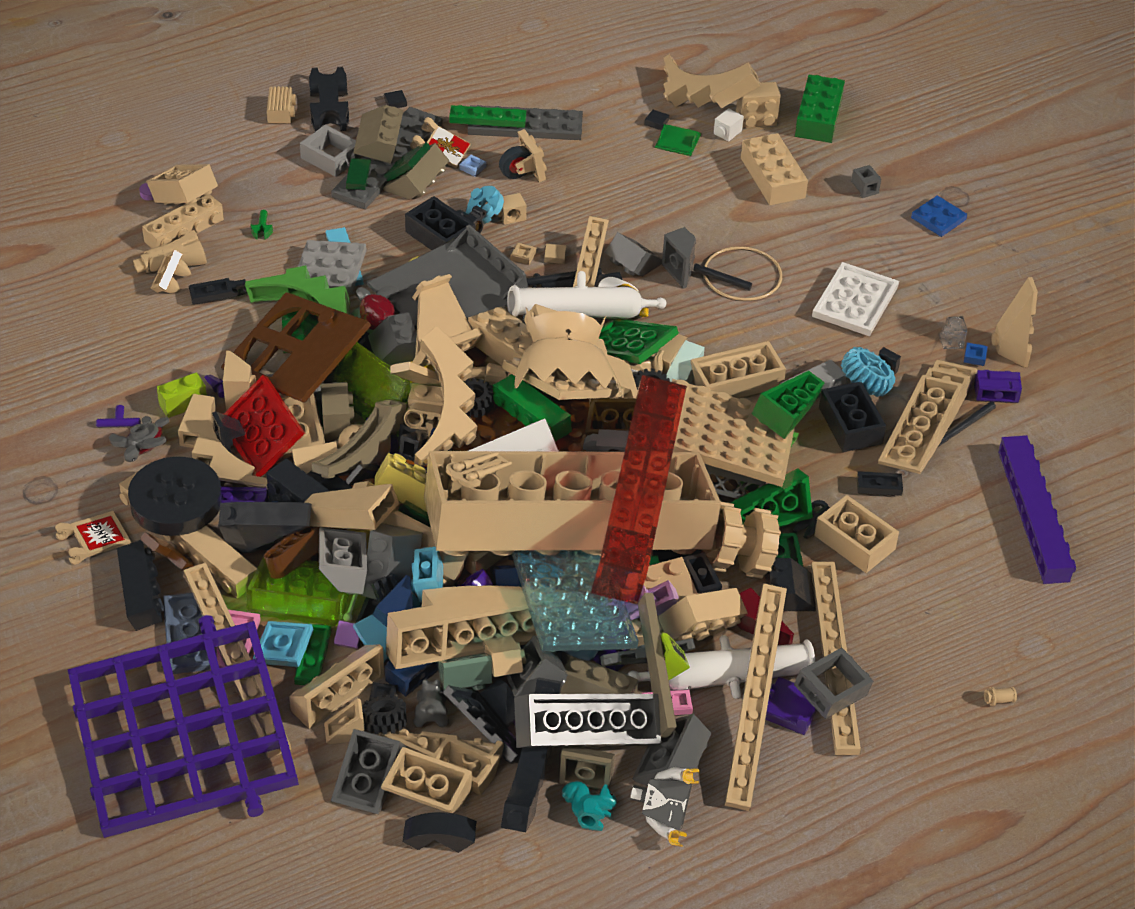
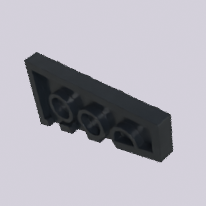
[443,685,522,764]

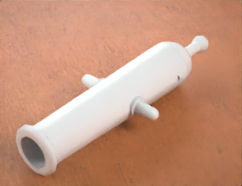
[507,271,666,319]
[627,635,815,699]

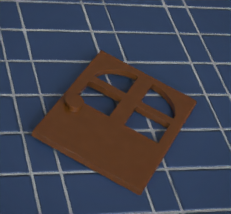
[221,292,371,403]

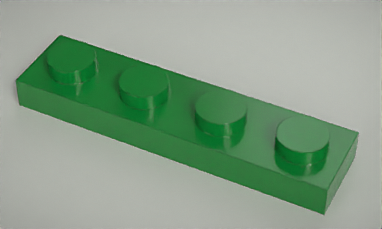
[449,105,526,128]

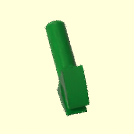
[251,210,273,240]

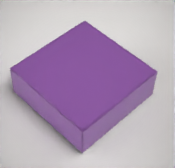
[334,620,360,649]

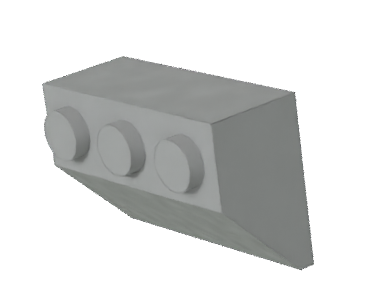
[319,527,367,594]

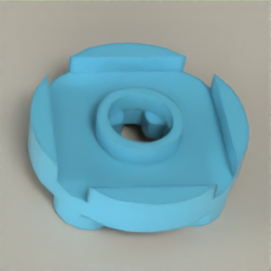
[466,186,504,224]

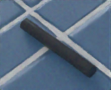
[693,263,753,291]

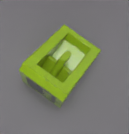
[661,633,690,680]

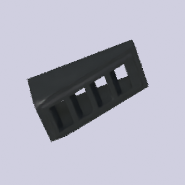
[346,463,380,485]

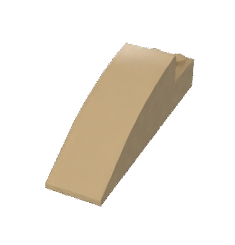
[386,586,576,669]

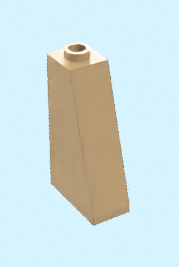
[304,484,399,530]

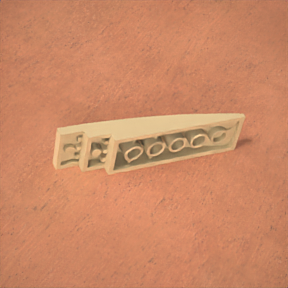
[878,360,977,474]

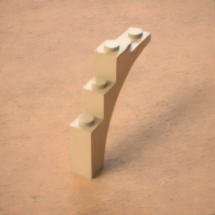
[663,54,761,108]
[414,326,477,467]

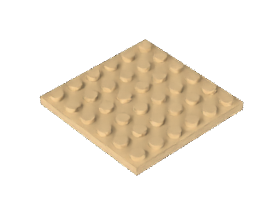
[652,379,795,487]

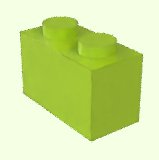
[157,372,207,418]

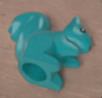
[562,781,617,831]

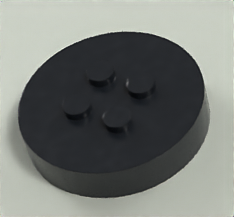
[128,456,222,536]

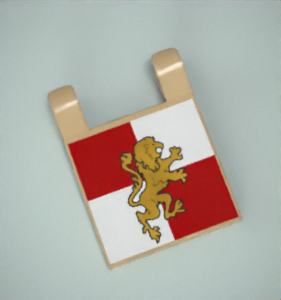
[410,117,471,169]

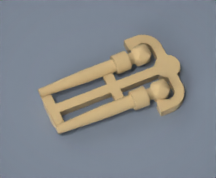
[446,452,512,488]

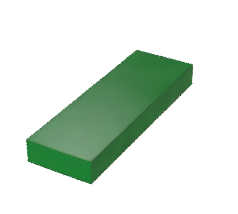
[294,623,332,686]

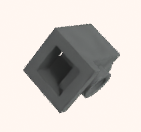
[851,165,881,198]

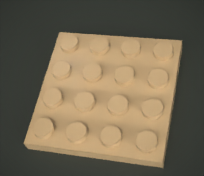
[502,357,624,400]

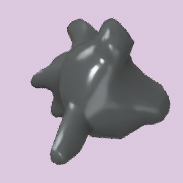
[413,679,449,728]

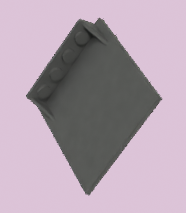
[367,225,529,330]

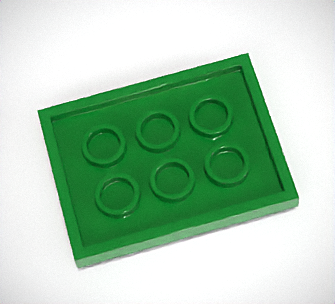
[599,318,679,364]

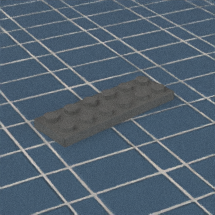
[468,105,583,140]

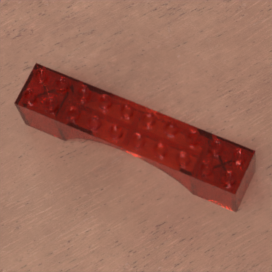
[591,375,687,605]

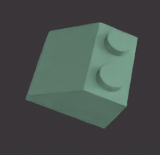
[437,653,492,690]

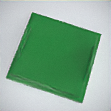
[655,124,702,156]

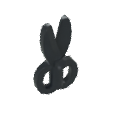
[793,500,831,539]

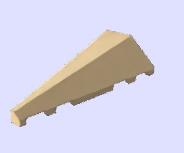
[376,729,504,795]

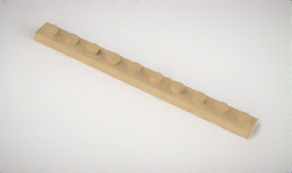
[184,562,291,758]
[811,562,861,755]
[724,584,787,811]

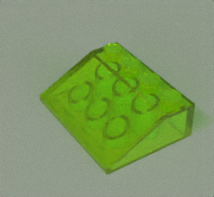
[332,342,410,436]
[246,556,349,626]

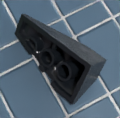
[218,502,312,554]

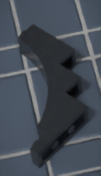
[501,677,562,833]

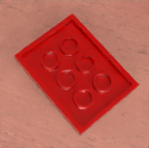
[224,375,305,477]

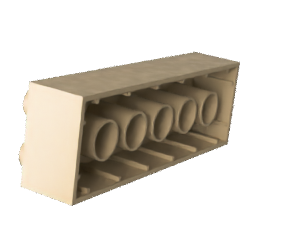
[424,451,721,556]

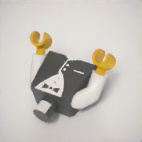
[631,767,700,847]

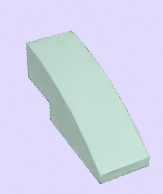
[666,340,705,386]

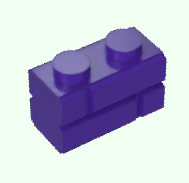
[974,370,1022,403]

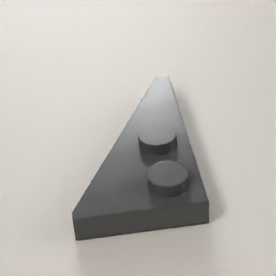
[600,639,695,666]

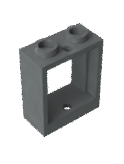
[794,648,874,719]

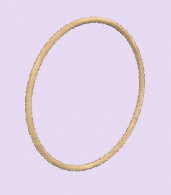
[704,247,782,301]

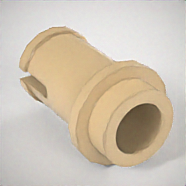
[984,687,1017,706]

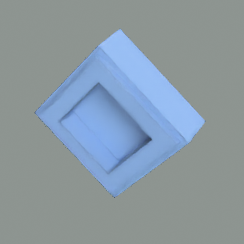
[459,155,486,177]

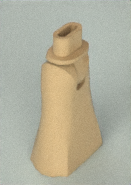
[133,230,207,273]

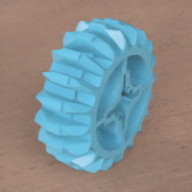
[841,347,896,397]

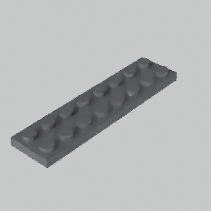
[331,107,443,210]

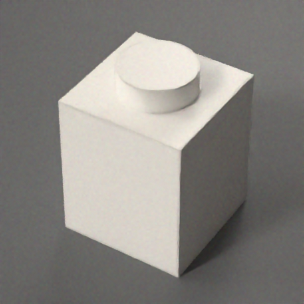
[714,108,744,142]

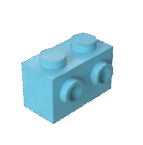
[411,547,443,603]

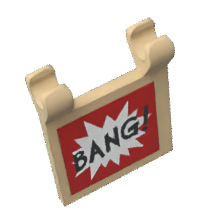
[55,511,130,565]

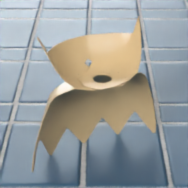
[514,307,624,398]

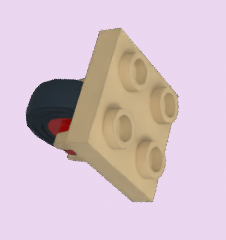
[499,129,547,183]

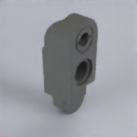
[583,429,652,452]

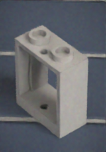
[300,124,361,177]

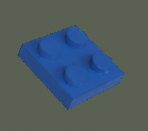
[911,195,967,237]

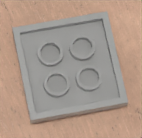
[298,240,367,293]

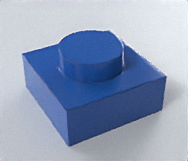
[964,343,988,366]

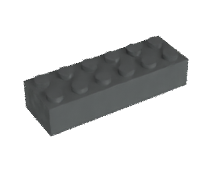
[514,694,661,748]

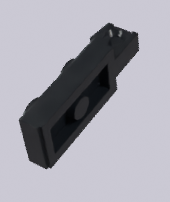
[188,278,248,305]

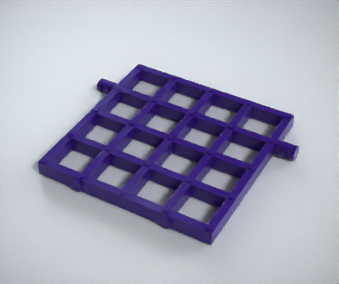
[68,615,299,838]

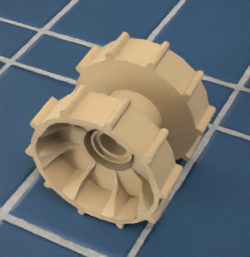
[701,501,781,579]

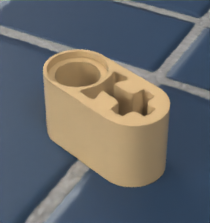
[404,402,443,431]

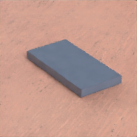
[163,593,216,674]

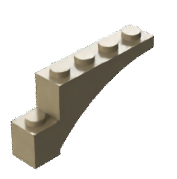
[312,399,407,478]

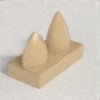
[151,250,191,293]

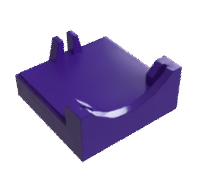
[765,677,817,735]

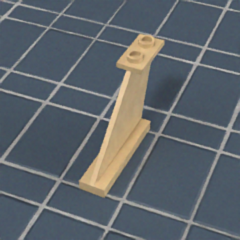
[412,274,483,367]

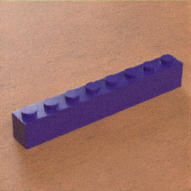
[998,435,1076,584]

